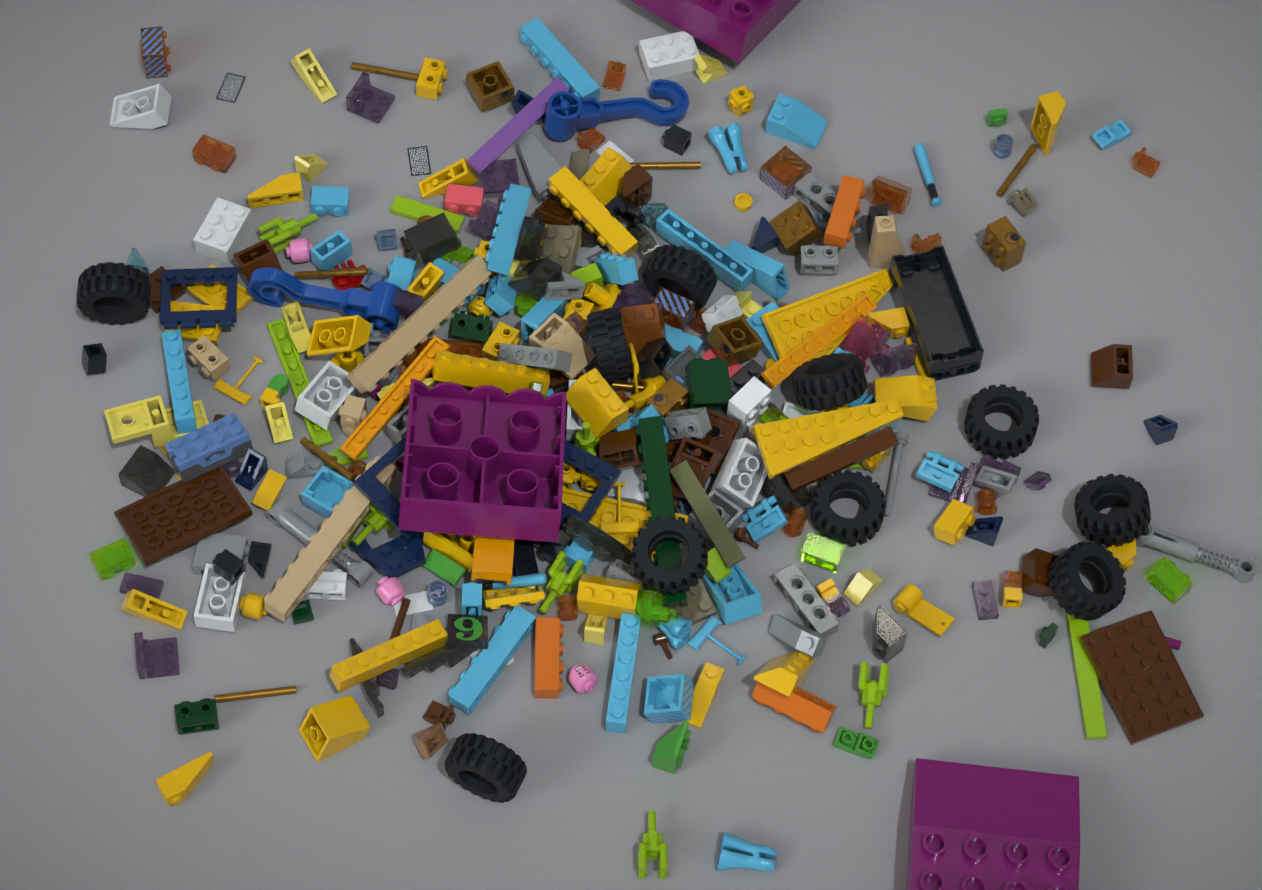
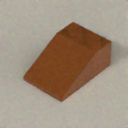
[620,303,667,364]

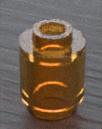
[783,507,807,537]

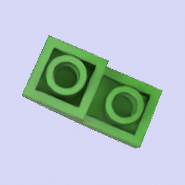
[423,549,467,587]
[832,726,879,759]

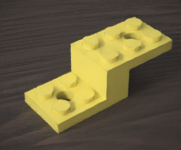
[104,395,209,448]

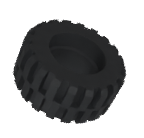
[642,244,717,311]
[77,262,151,325]
[587,307,634,383]
[791,353,868,411]
[964,384,1039,459]
[810,470,886,547]
[1074,474,1151,547]
[631,516,708,595]
[1048,542,1126,621]
[445,733,527,803]

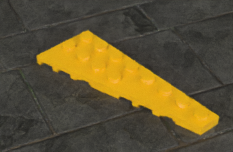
[753,399,904,479]
[562,488,689,562]

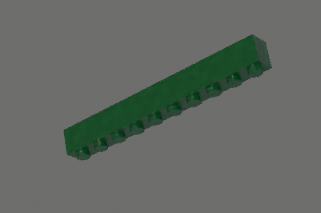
[636,416,688,609]

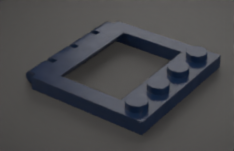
[160,267,238,330]
[353,437,416,540]
[560,440,622,533]

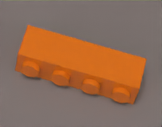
[823,175,867,249]
[535,617,564,699]
[751,682,837,733]

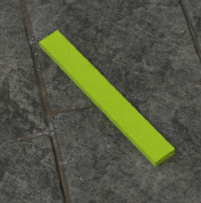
[267,318,333,448]
[1066,613,1107,740]

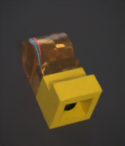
[1002,570,1023,608]

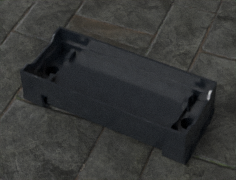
[889,245,984,381]

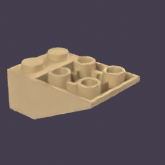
[529,313,597,380]

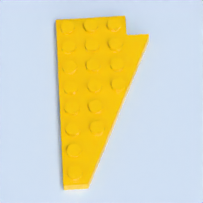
[761,268,894,362]

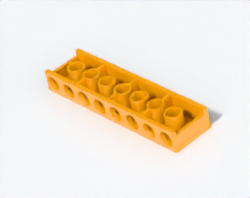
[471,536,515,585]

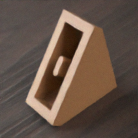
[412,723,449,759]

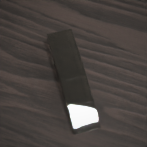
[563,514,632,565]
[350,638,384,718]
[400,640,483,678]

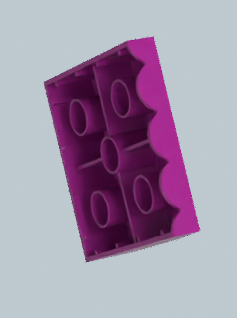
[631,0,801,63]
[398,379,566,542]
[905,758,1080,890]

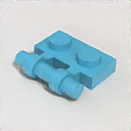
[916,450,965,493]
[743,495,789,543]

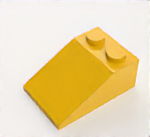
[873,375,937,422]

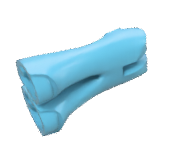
[708,123,748,174]
[641,598,692,650]
[717,831,778,872]

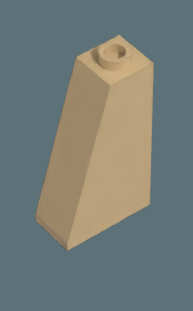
[868,215,906,269]

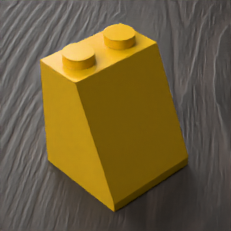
[298,695,370,762]

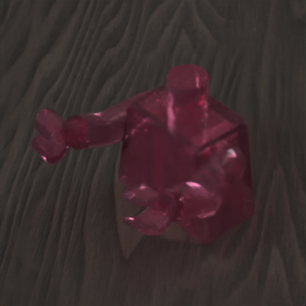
[842,314,890,374]

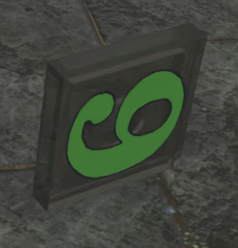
[447,614,488,649]

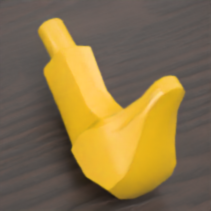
[624,374,666,409]

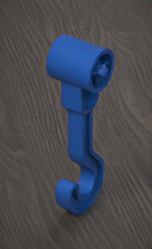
[543,79,689,141]
[247,267,405,333]

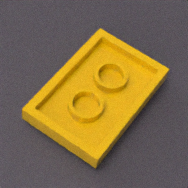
[187,264,254,315]
[163,301,226,344]
[482,585,545,609]

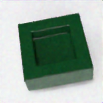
[292,600,314,625]
[1038,622,1059,649]

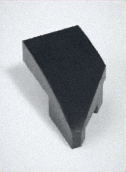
[248,541,272,578]

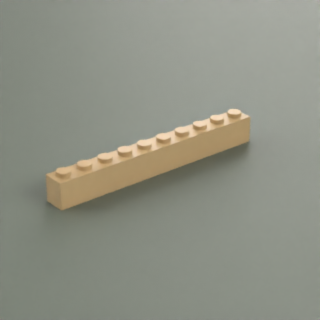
[346,255,493,394]
[264,456,396,623]

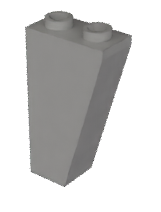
[517,132,562,203]

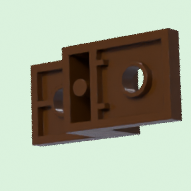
[669,408,741,501]

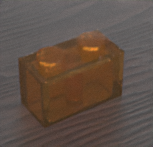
[192,134,236,174]

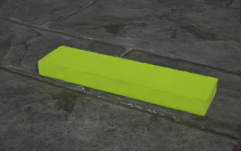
[390,195,465,234]

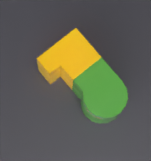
[260,374,289,408]

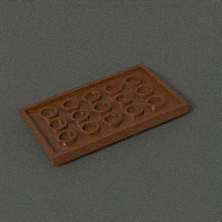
[114,466,253,566]
[1080,610,1204,745]

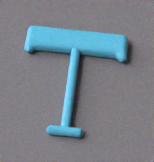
[688,616,747,665]

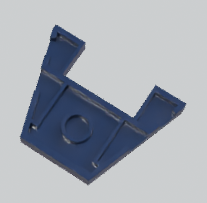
[347,532,426,578]

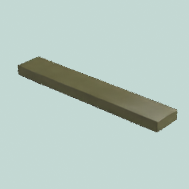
[670,460,746,568]

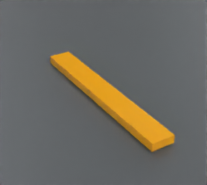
[761,292,878,389]
[340,336,451,461]

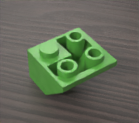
[652,721,691,774]

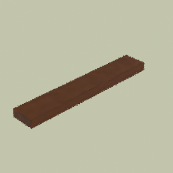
[784,426,899,492]

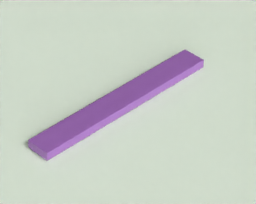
[467,77,570,174]

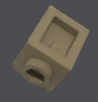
[1006,188,1039,217]

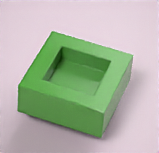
[987,108,1008,127]

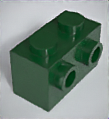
[450,311,494,343]
[175,698,220,735]

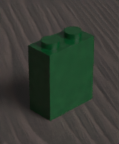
[686,357,732,410]

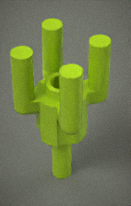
[258,213,318,254]
[574,422,600,457]
[352,488,401,546]
[539,551,584,615]
[858,662,890,729]
[638,811,668,879]

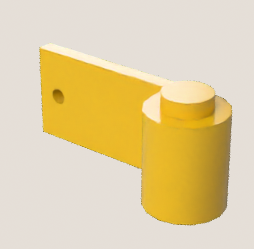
[893,583,955,637]

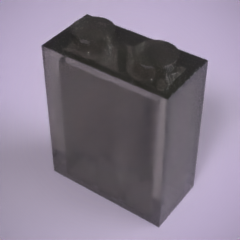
[404,212,461,266]

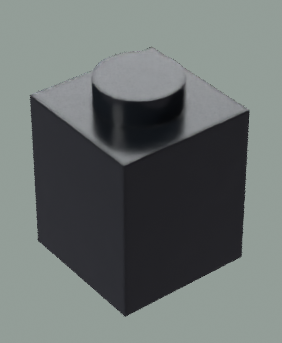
[662,124,692,156]
[82,343,107,375]
[213,549,245,584]

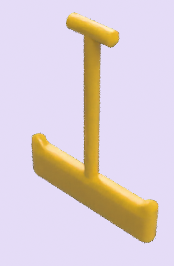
[629,343,639,394]
[214,356,264,405]
[600,482,640,534]

